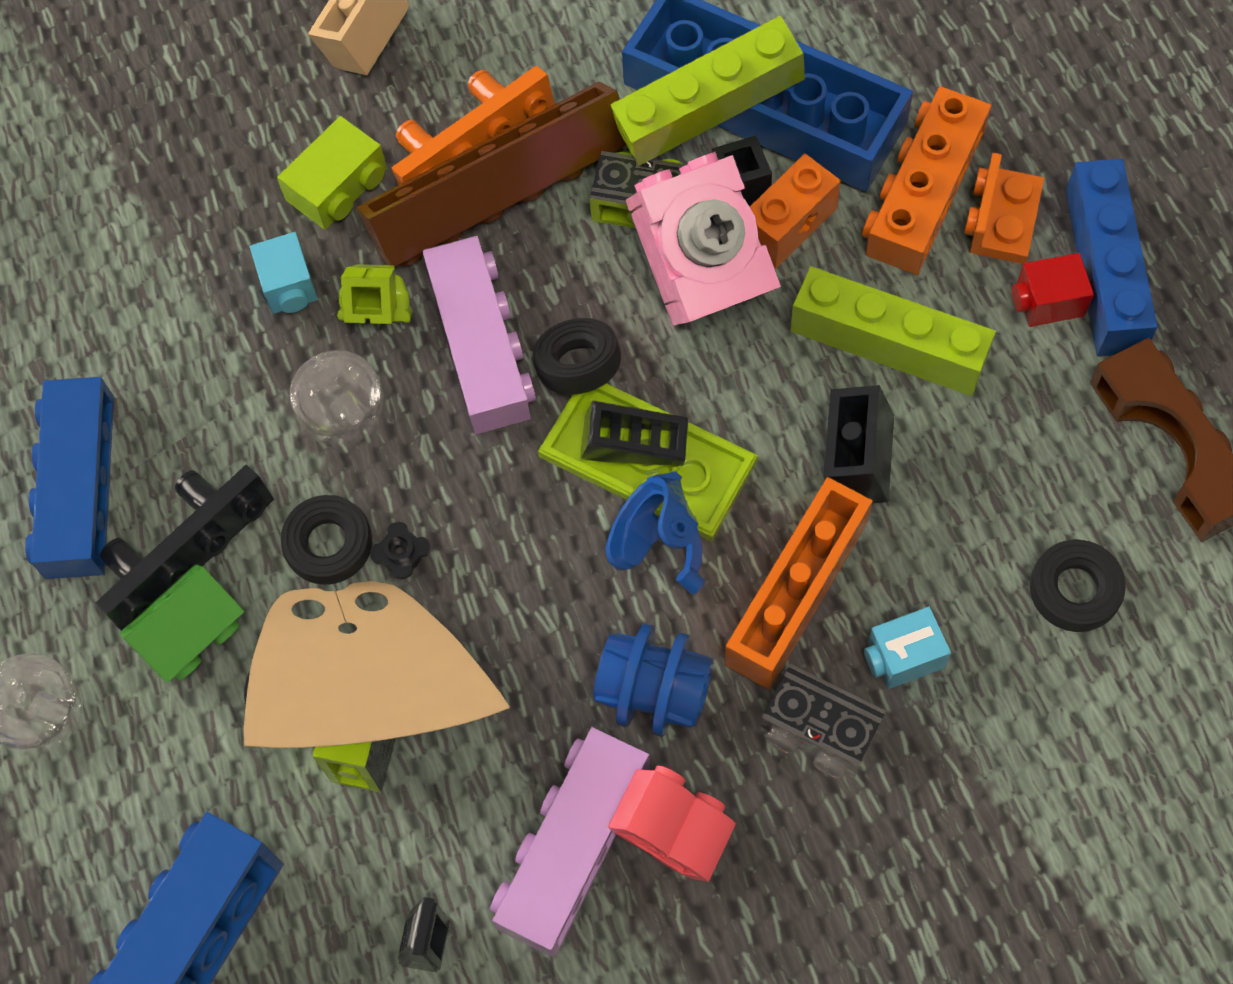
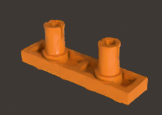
[391,65,555,185]

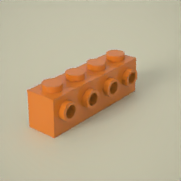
[862,86,992,275]

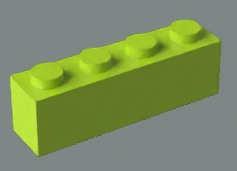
[610,15,805,166]
[790,266,996,396]

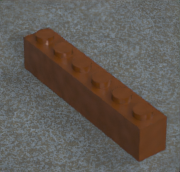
[356,81,626,267]

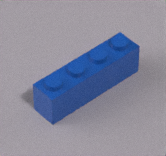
[1066,159,1158,357]
[25,377,114,579]

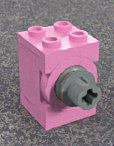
[626,152,781,326]

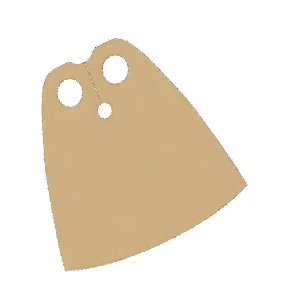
[244,581,510,748]

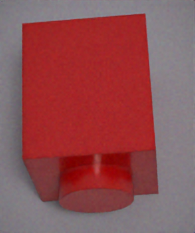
[1012,253,1094,327]

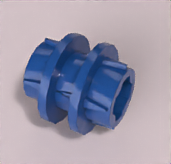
[593,623,714,737]

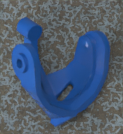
[605,472,705,595]

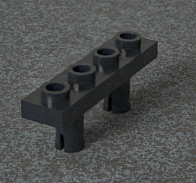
[95,465,275,631]

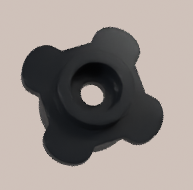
[370,522,430,579]

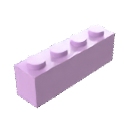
[423,236,536,435]
[490,727,650,959]

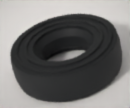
[533,318,621,394]
[281,495,372,585]
[1030,539,1126,632]

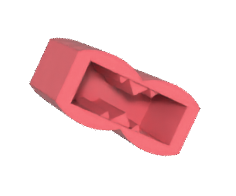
[608,766,736,882]

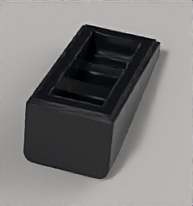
[581,401,688,466]
[398,897,450,973]

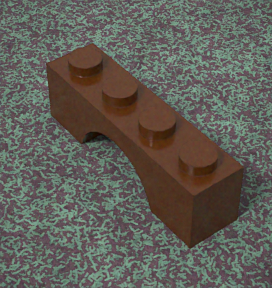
[1090,338,1233,543]

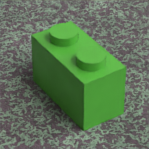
[119,564,245,683]

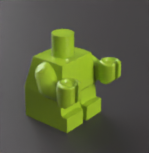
[337,264,413,324]

